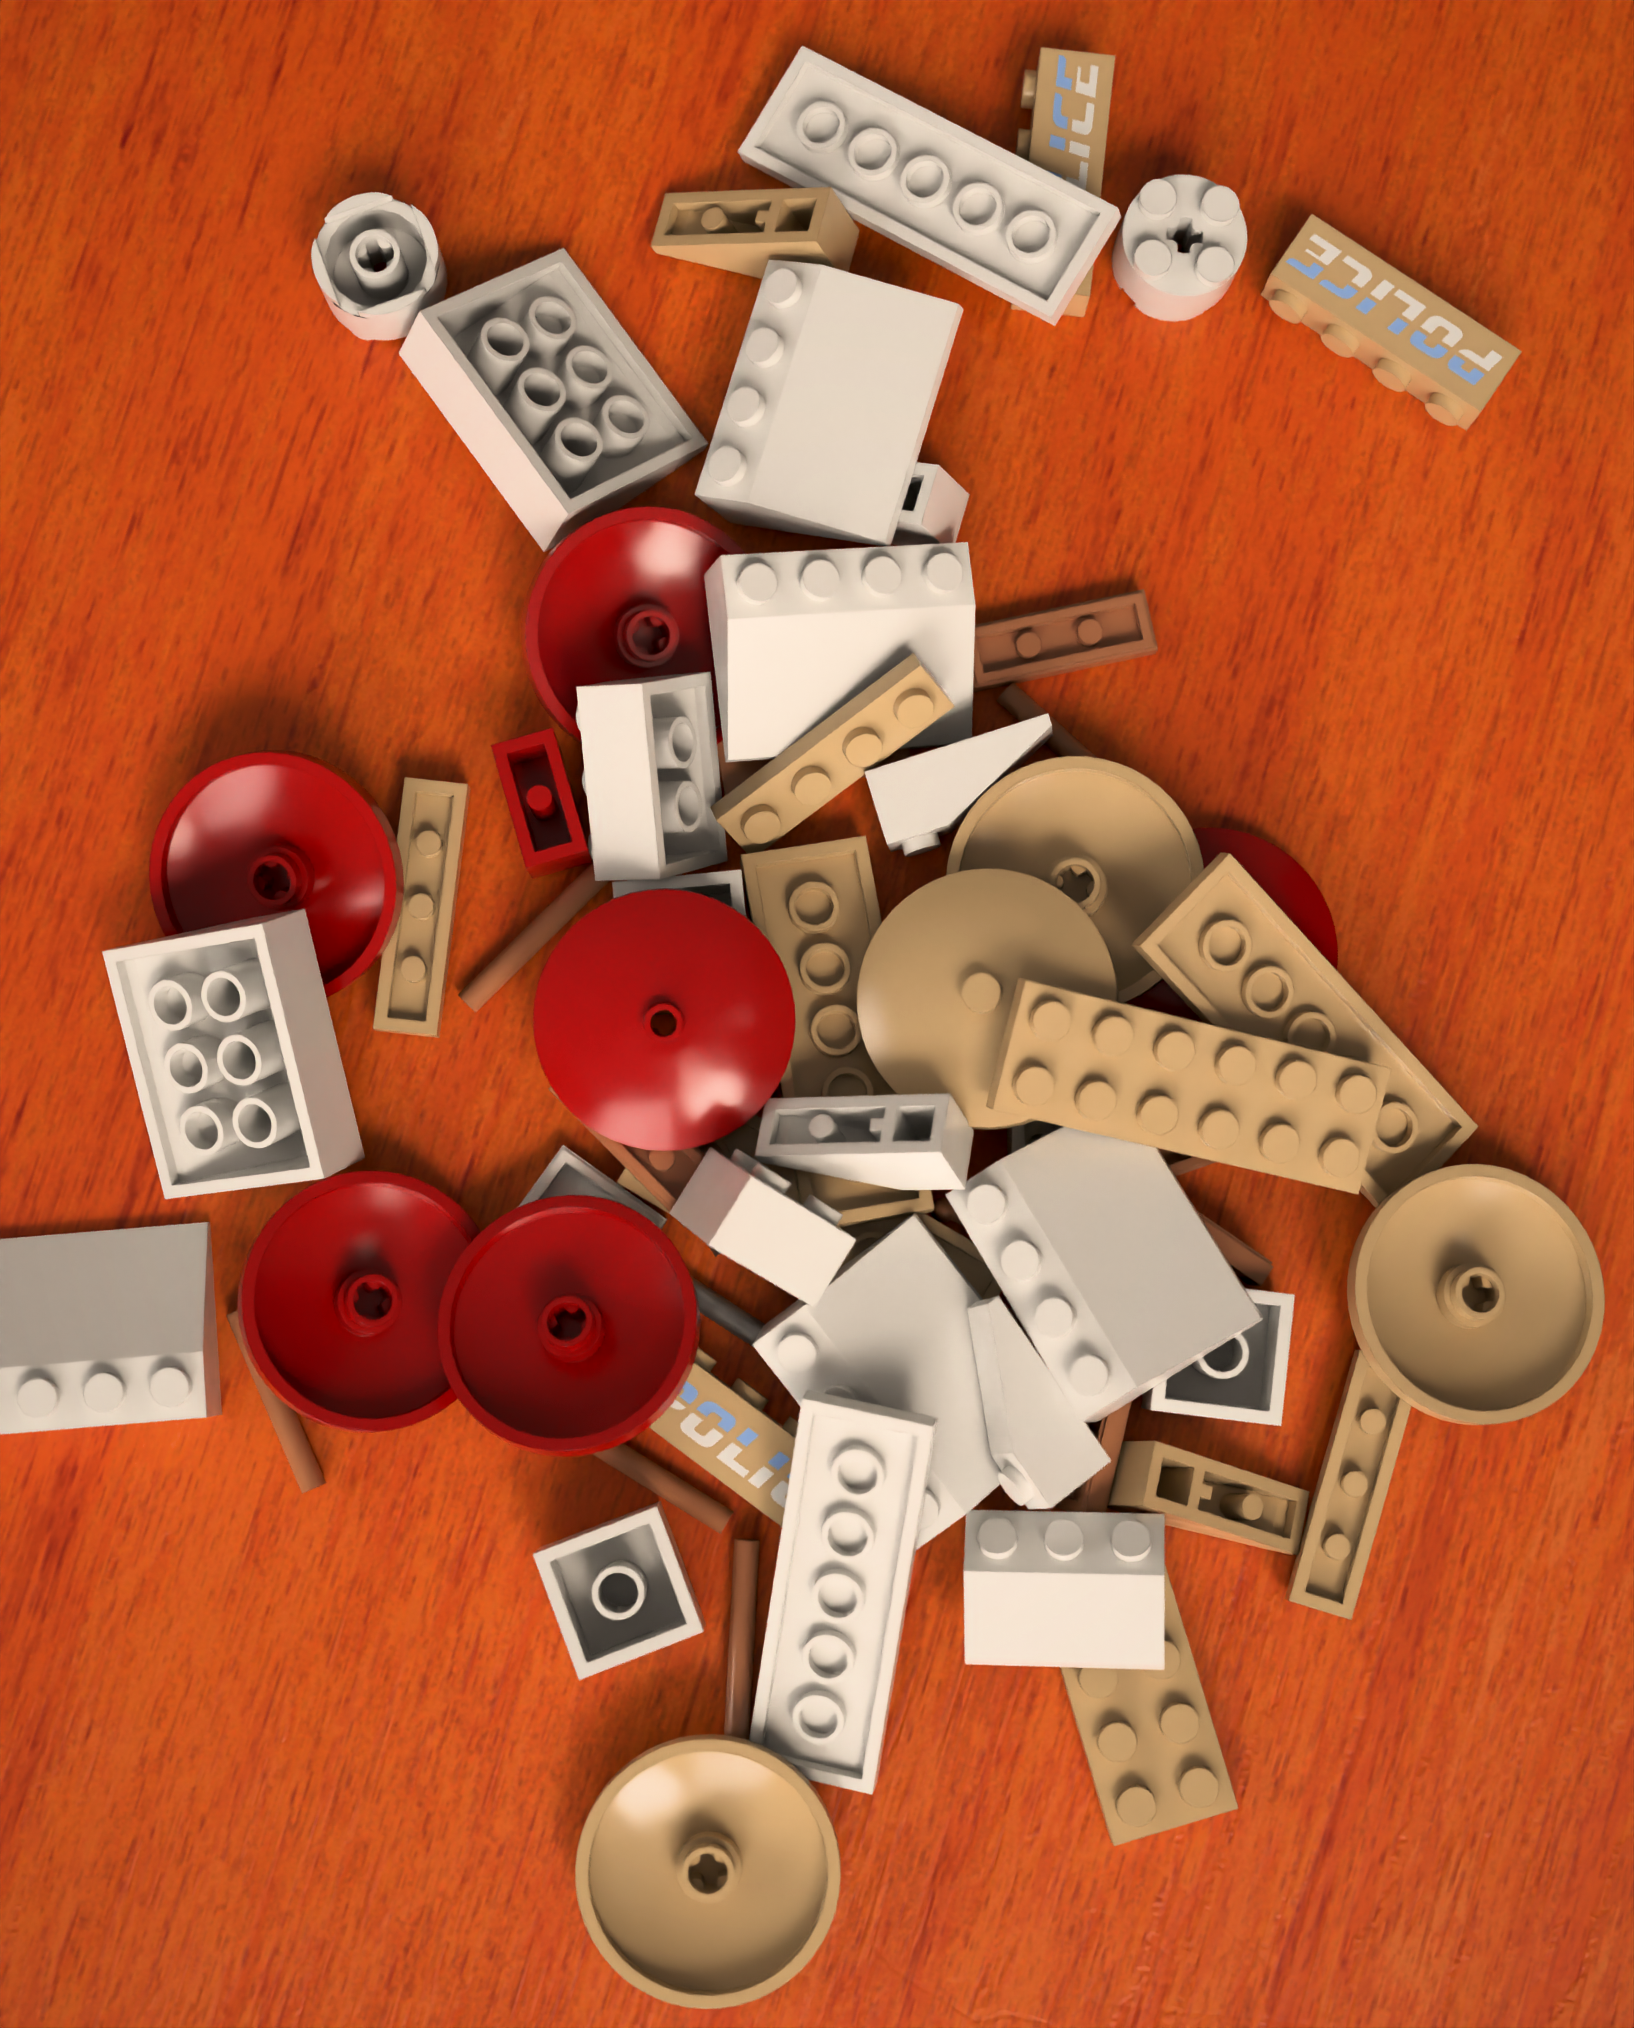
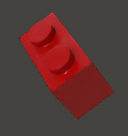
[491,727,593,879]

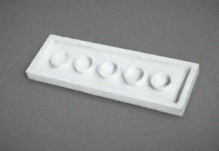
[738,45,1121,326]
[749,1390,938,1795]

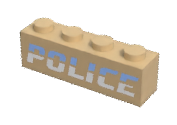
[1010,47,1115,317]
[1261,214,1522,431]
[649,1347,798,1527]

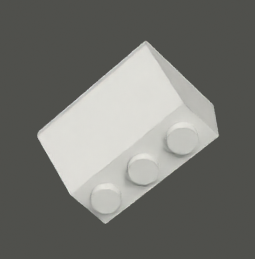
[576,672,728,881]
[964,1510,1165,1670]

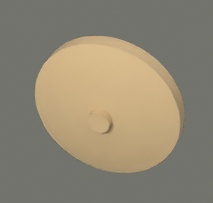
[946,756,1204,1003]
[857,868,1118,1130]
[1347,1164,1605,1425]
[575,1734,841,2009]

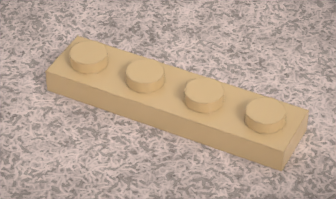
[710,653,955,854]
[373,777,471,1038]
[1285,1350,1411,1620]

